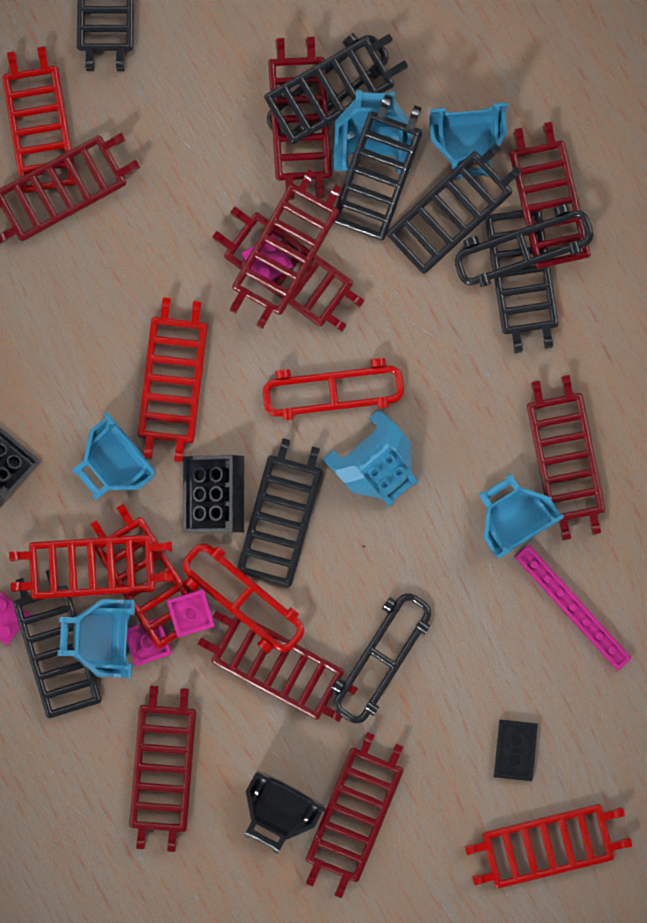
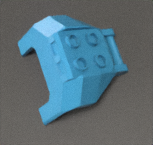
[333,90,412,174]
[429,102,508,180]
[322,409,418,507]
[72,413,156,500]
[478,473,564,558]
[57,599,135,679]

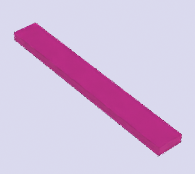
[514,544,632,671]

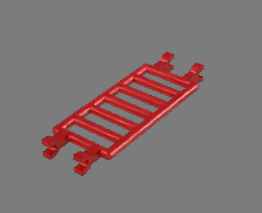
[137,297,208,462]
[9,535,174,599]
[465,804,633,889]

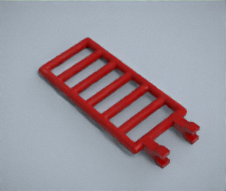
[2,47,75,193]
[90,504,190,649]

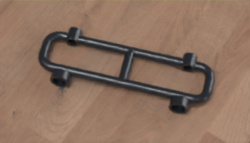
[266,33,389,135]
[455,204,594,287]
[330,593,431,724]

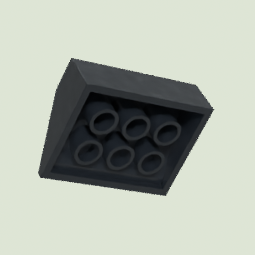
[0,428,41,508]
[183,455,244,533]

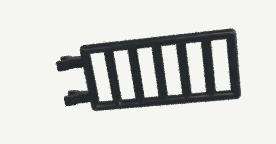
[77,0,134,72]
[264,34,408,144]
[334,94,423,241]
[387,144,522,274]
[485,210,559,353]
[237,438,323,587]
[13,570,102,718]

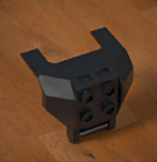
[244,770,325,854]

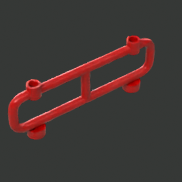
[262,358,404,420]
[182,544,304,654]

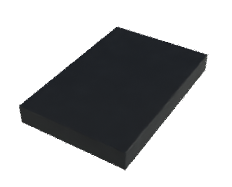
[493,719,538,781]

